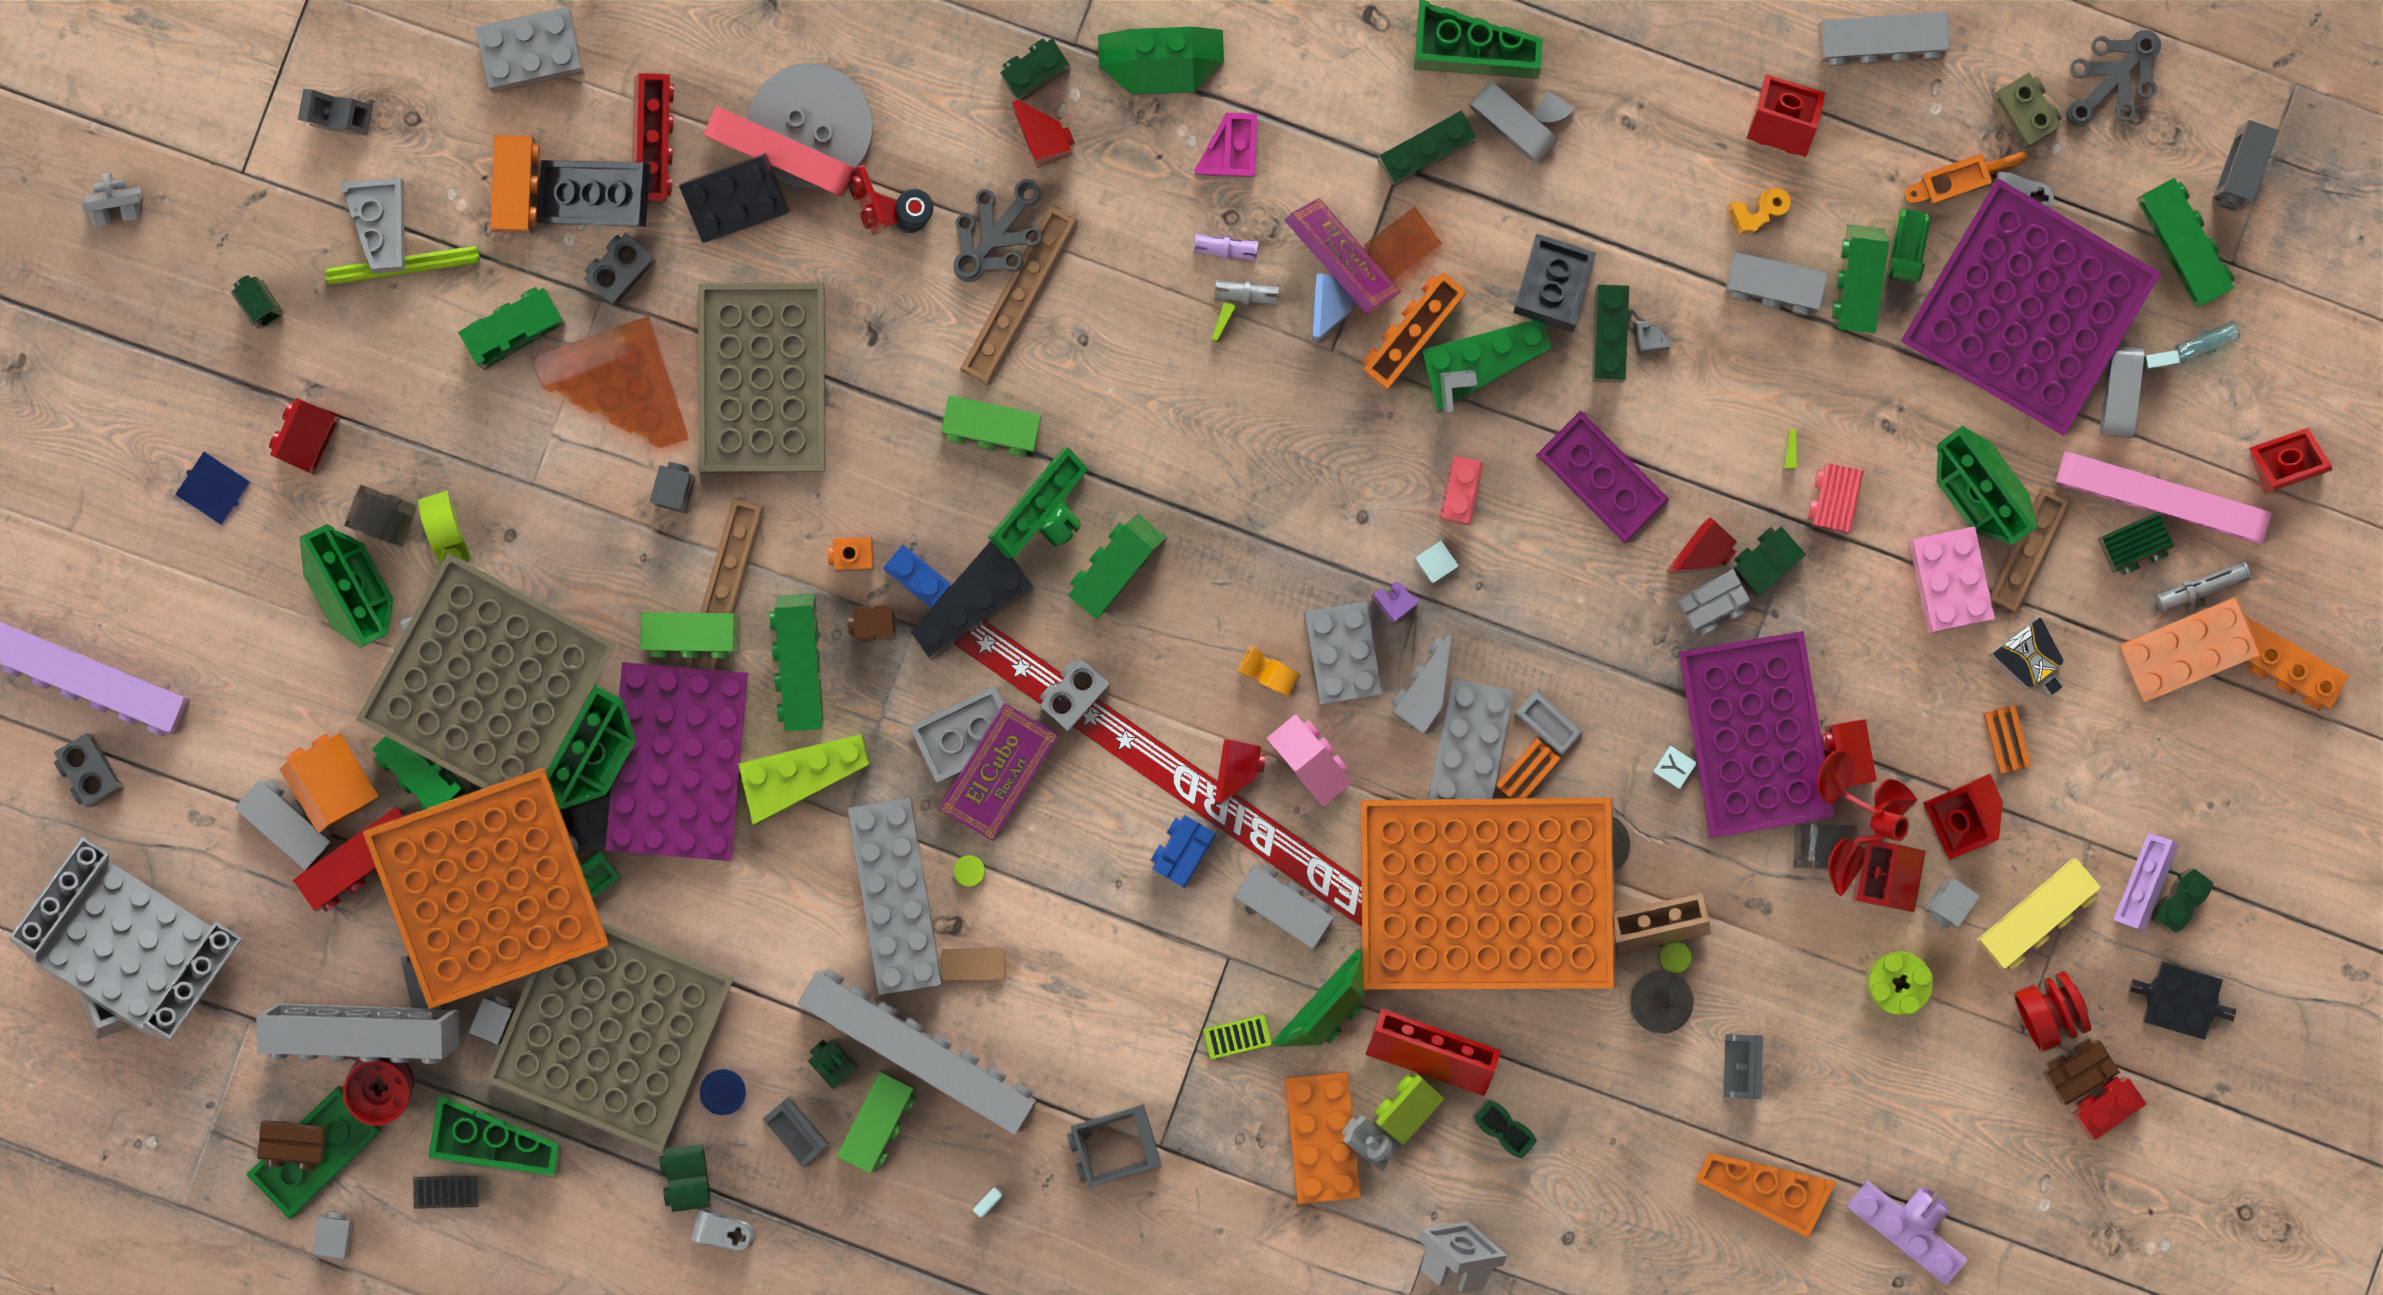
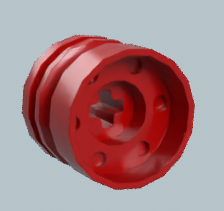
[2014,971,2092,1053]
[343,1057,415,1126]

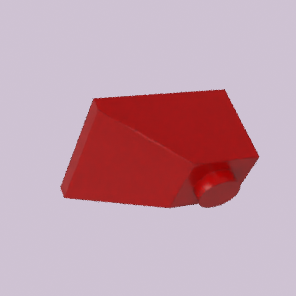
[1012,100,1075,168]
[1666,517,1737,574]
[1214,739,1266,806]
[1923,773,2003,860]

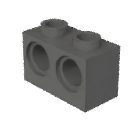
[584,232,656,307]
[650,462,695,514]
[54,733,124,807]

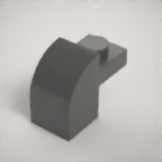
[298,89,373,136]

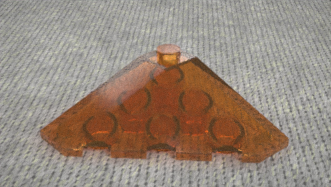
[532,316,689,448]

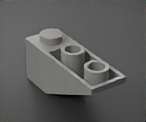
[1391,635,1452,734]

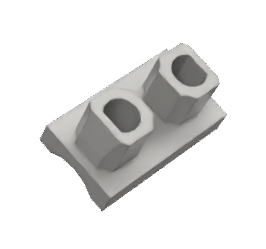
[82,172,143,227]
[1342,1115,1401,1171]

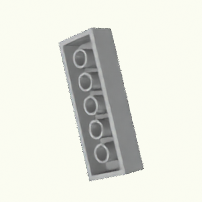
[848,797,943,995]
[256,1003,460,1064]

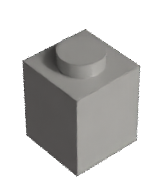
[468,994,515,1045]
[313,1211,354,1259]

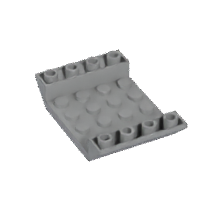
[9,837,242,1041]

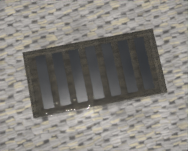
[413,1175,478,1209]

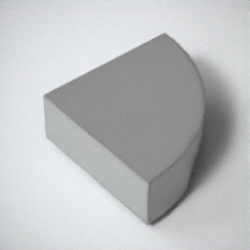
[1532,91,1574,123]
[1634,321,1671,353]

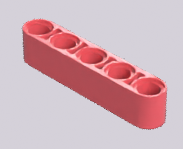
[703,106,855,197]

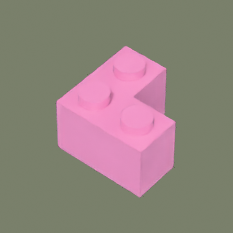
[1267,714,1352,807]

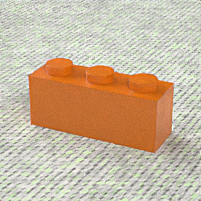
[490,135,540,234]

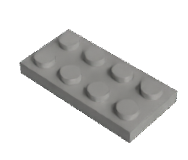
[1428,679,1514,799]

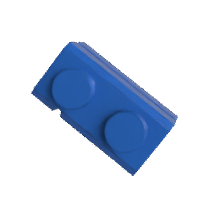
[883,544,952,608]
[1150,815,1217,888]

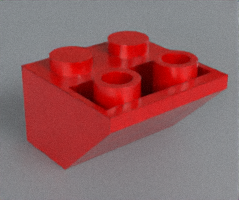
[269,398,340,475]
[1821,719,1877,786]
[1852,841,1926,913]

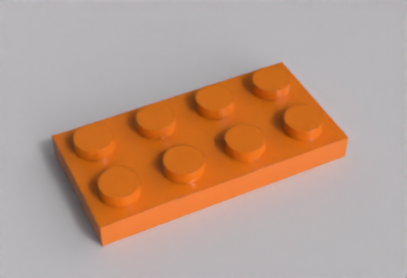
[2119,596,2262,703]
[1285,1072,1361,1204]

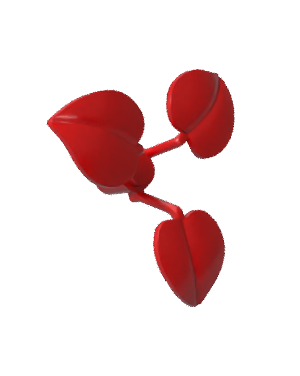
[1817,751,1918,896]

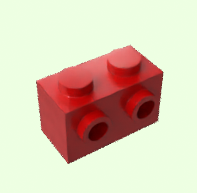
[2072,1076,2147,1140]

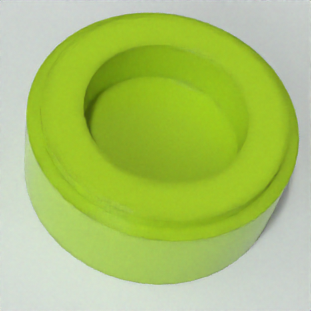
[953,855,985,887]
[1659,942,1691,973]

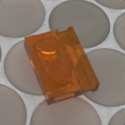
[1364,207,1442,281]

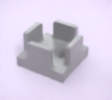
[1417,1221,1507,1293]

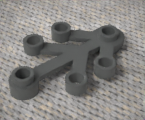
[2066,30,2161,127]
[953,179,1043,282]

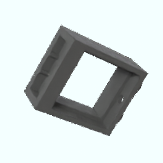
[2213,120,2279,211]
[1067,1104,1162,1187]

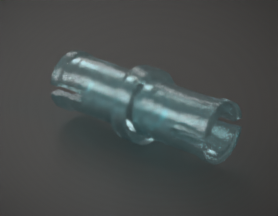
[2175,320,2240,364]

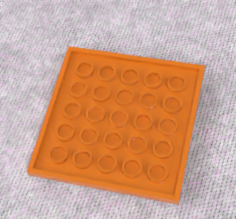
[363,767,609,1009]

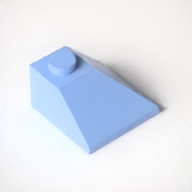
[1312,273,1358,343]

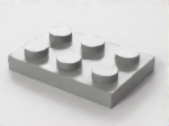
[1305,601,1382,705]
[909,686,1003,783]

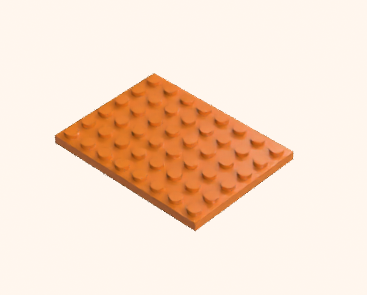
[1361,797,1615,990]

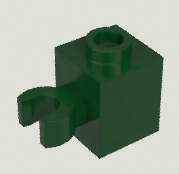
[808,1039,858,1090]

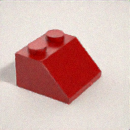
[1746,74,1825,157]

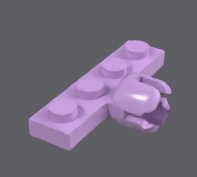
[1847,1180,1967,1285]

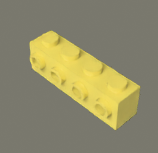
[1976,858,2101,970]

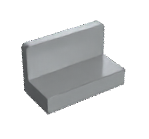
[1440,370,1477,414]

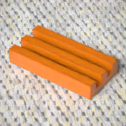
[1983,705,2031,774]
[1495,738,1561,799]

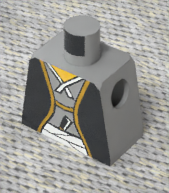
[1989,617,2064,697]

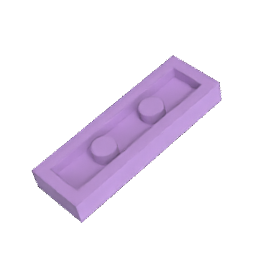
[2113,833,2179,932]

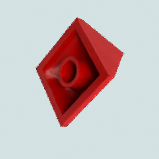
[2249,428,2332,494]

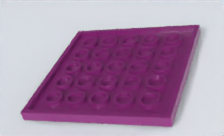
[1900,178,2161,436]

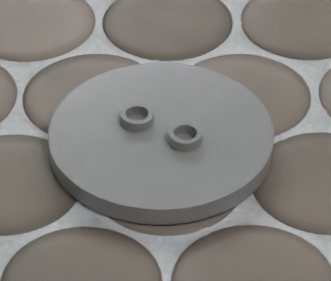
[747,63,873,189]

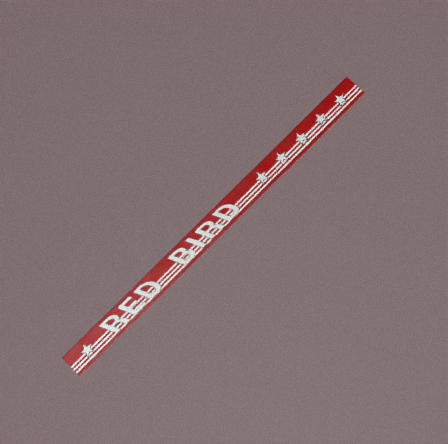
[954,622,1362,927]

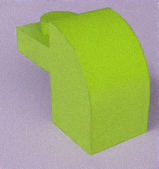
[418,490,471,566]

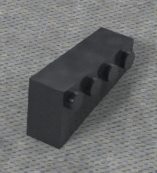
[911,541,1034,660]

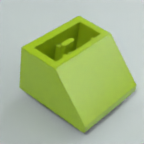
[1374,1072,1445,1146]

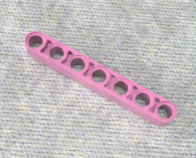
[2055,452,2272,544]

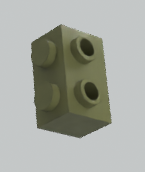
[1993,72,2062,149]

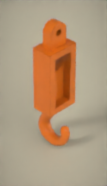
[1904,151,2028,206]

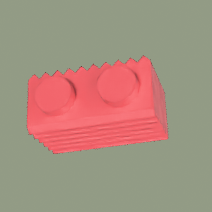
[1439,456,1484,526]
[1807,463,1864,534]

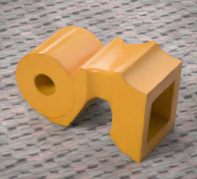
[1727,188,1791,235]
[1236,646,1301,697]

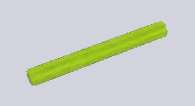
[325,246,480,285]

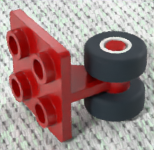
[849,164,933,235]

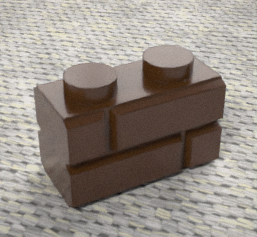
[848,605,896,642]
[2043,1038,2120,1105]
[257,1120,328,1170]

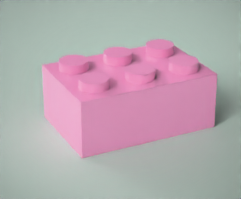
[1909,526,1995,633]

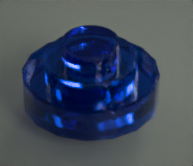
[699,1069,747,1116]

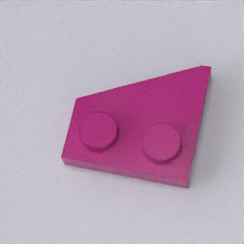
[1194,112,1257,178]

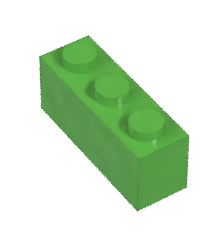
[941,395,1042,457]
[640,612,740,659]
[837,1070,917,1173]

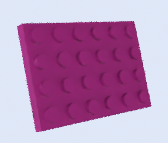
[1678,631,1835,838]
[605,662,748,861]

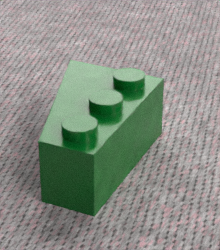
[1831,224,1889,334]
[458,287,565,370]
[1068,514,1167,620]
[372,736,467,809]

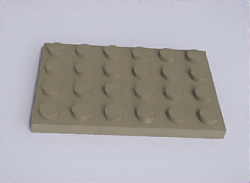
[698,283,825,473]

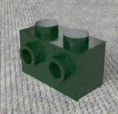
[1000,38,1070,101]

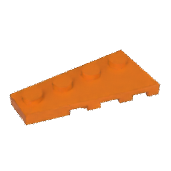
[1694,1152,1836,1238]

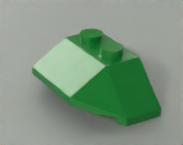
[1098,26,1224,95]
[1937,425,2038,545]
[299,524,394,648]
[546,684,636,809]
[1271,949,1364,1047]

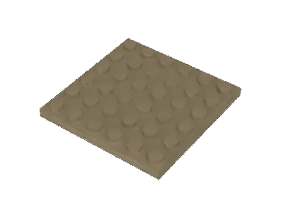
[356,552,616,788]
[486,923,734,1153]

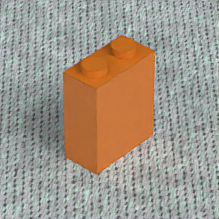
[279,733,379,834]

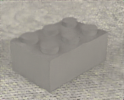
[475,7,585,93]

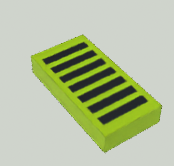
[1203,1014,1272,1060]

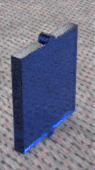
[175,452,250,525]

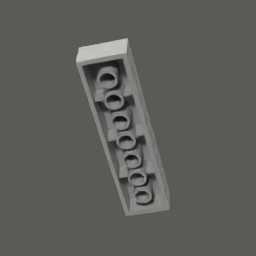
[797,968,1036,1135]

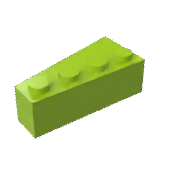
[738,734,871,825]

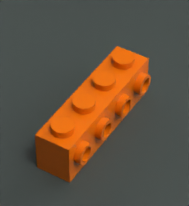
[1362,272,1467,392]
[2243,617,2349,711]

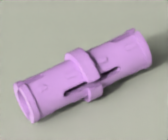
[1194,233,1258,261]

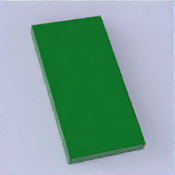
[246,1086,382,1220]

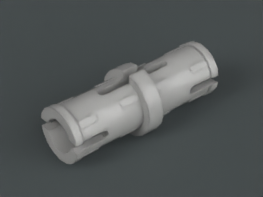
[1214,279,1279,306]

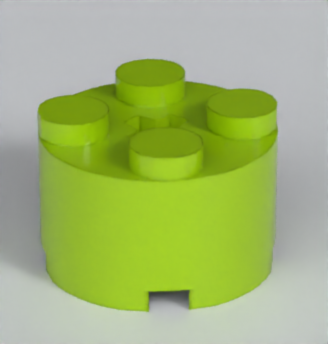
[1866,950,1933,1015]

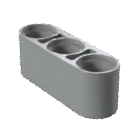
[1469,81,1558,164]
[2100,345,2144,438]

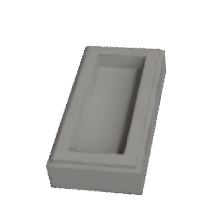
[1515,690,1583,756]

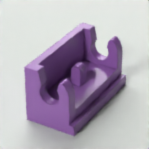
[1372,581,1420,624]

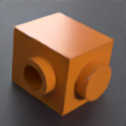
[828,537,874,572]

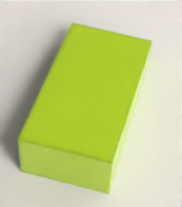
[1211,302,1236,342]
[1783,429,1797,470]

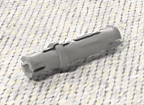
[2156,561,2251,613]

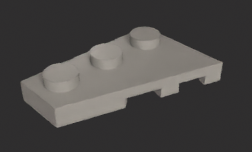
[340,178,405,273]

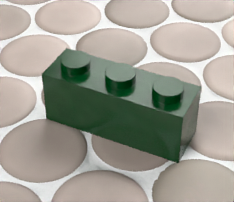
[1378,110,1477,187]
[1592,284,1629,383]

